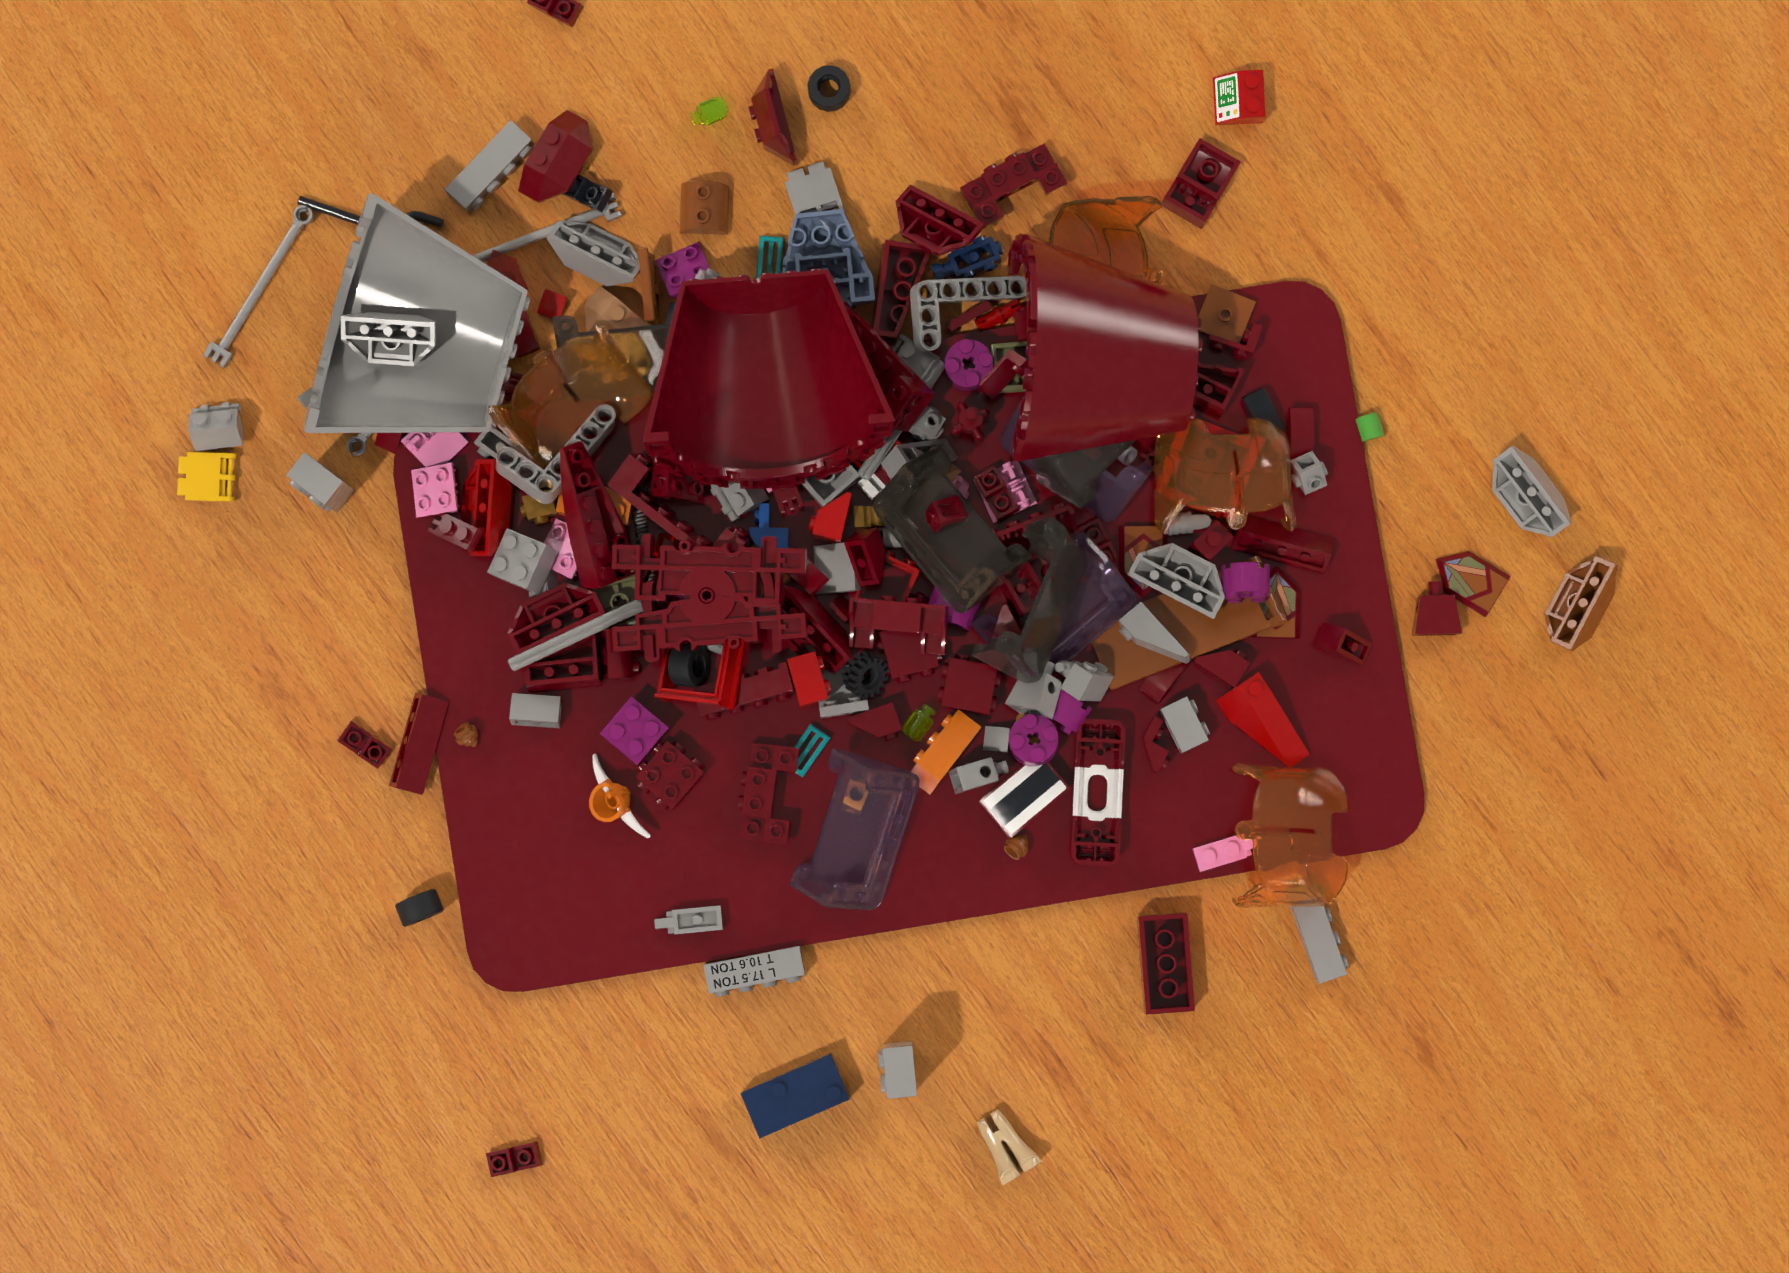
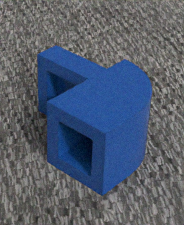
[749,503,789,548]

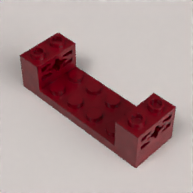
[843,301,935,431]
[607,453,753,553]

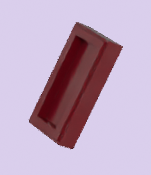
[945,300,992,333]

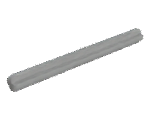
[858,358,945,480]
[508,600,643,671]

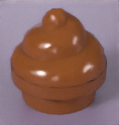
[453,722,478,747]
[1004,835,1028,860]

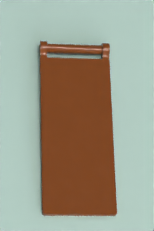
[1085,556,1287,690]

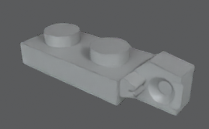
[654,905,723,934]

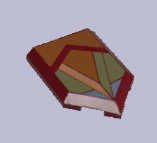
[1119,526,1167,599]
[1435,551,1510,617]
[1251,566,1301,639]

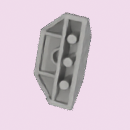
[547,221,640,286]
[341,312,436,366]
[1492,446,1572,537]
[1127,543,1225,619]

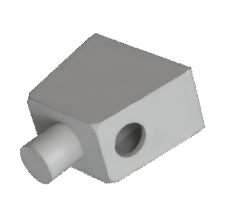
[1005,660,1062,719]
[948,757,1009,795]

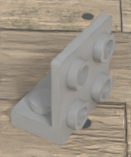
[819,665,869,719]

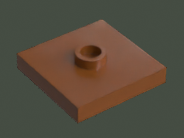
[1198,284,1256,343]

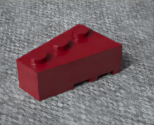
[1193,362,1245,418]
[524,633,602,692]

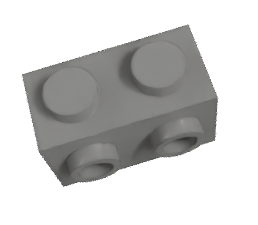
[474,428,530,464]
[1159,697,1210,754]

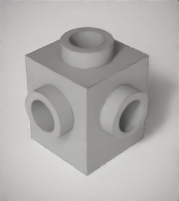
[909,406,946,442]
[1290,451,1328,495]

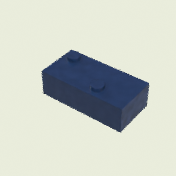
[740,1053,850,1139]

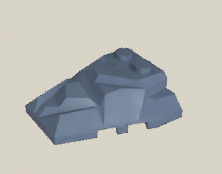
[782,209,875,309]

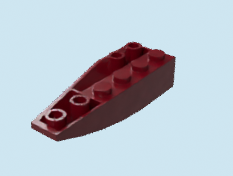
[560,441,635,589]

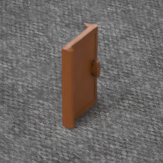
[638,248,662,327]

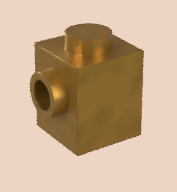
[519,489,558,525]

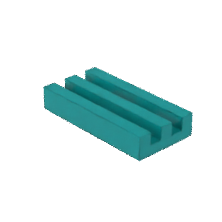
[756,236,784,279]
[794,724,830,778]

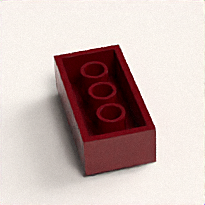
[1137,913,1195,1015]

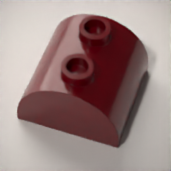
[598,629,639,681]

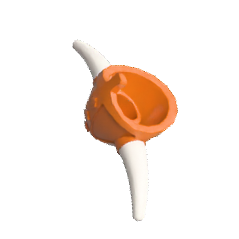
[589,754,651,838]

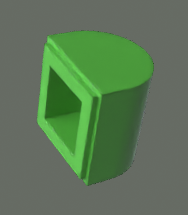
[1355,412,1385,442]

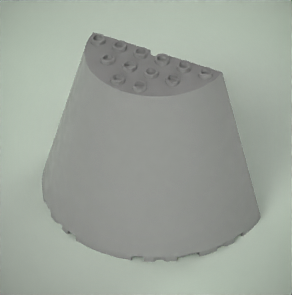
[304,193,530,433]

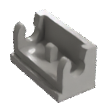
[509,693,562,728]

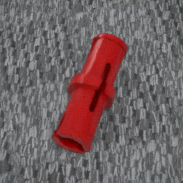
[974,299,1022,332]

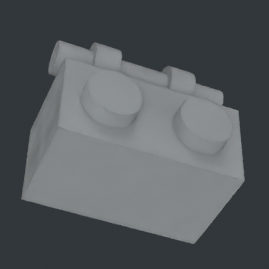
[188,402,244,451]
[710,483,769,522]
[1055,660,1114,701]

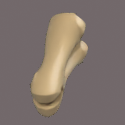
[977,1109,1042,1186]

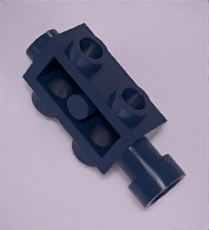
[931,235,1004,280]

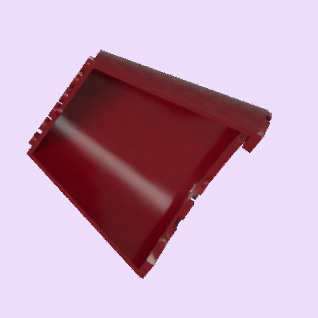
[1008,234,1203,461]
[643,268,894,489]

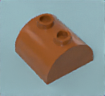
[680,181,729,235]

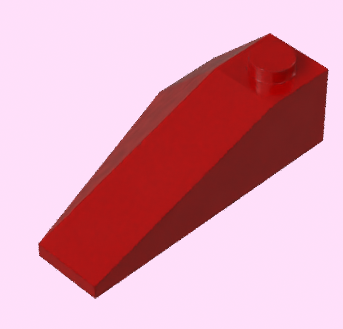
[1215,672,1310,768]

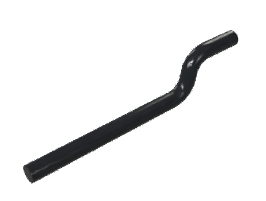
[298,196,444,228]

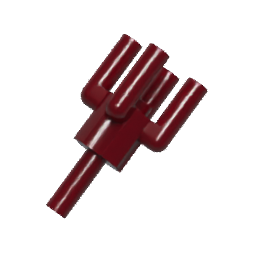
[950,402,990,445]

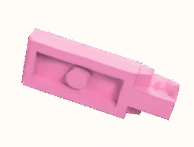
[1192,834,1262,872]

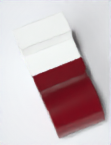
[858,463,892,501]

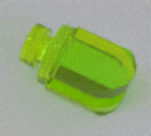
[690,97,727,126]
[902,704,936,742]

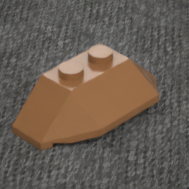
[585,286,666,368]

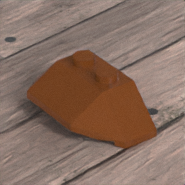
[1544,556,1617,651]

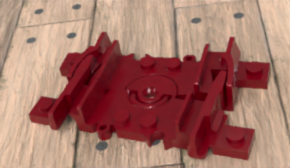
[612,534,808,663]

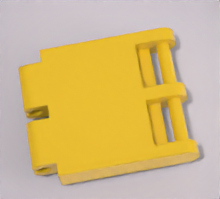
[177,452,236,502]

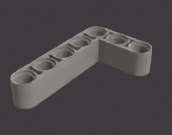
[910,276,1027,352]
[496,404,616,504]

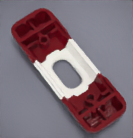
[1071,719,1126,866]

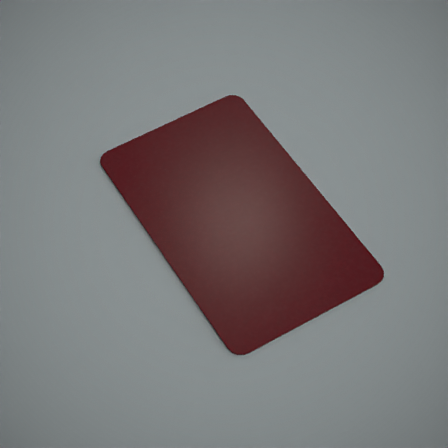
[393,281,1425,992]

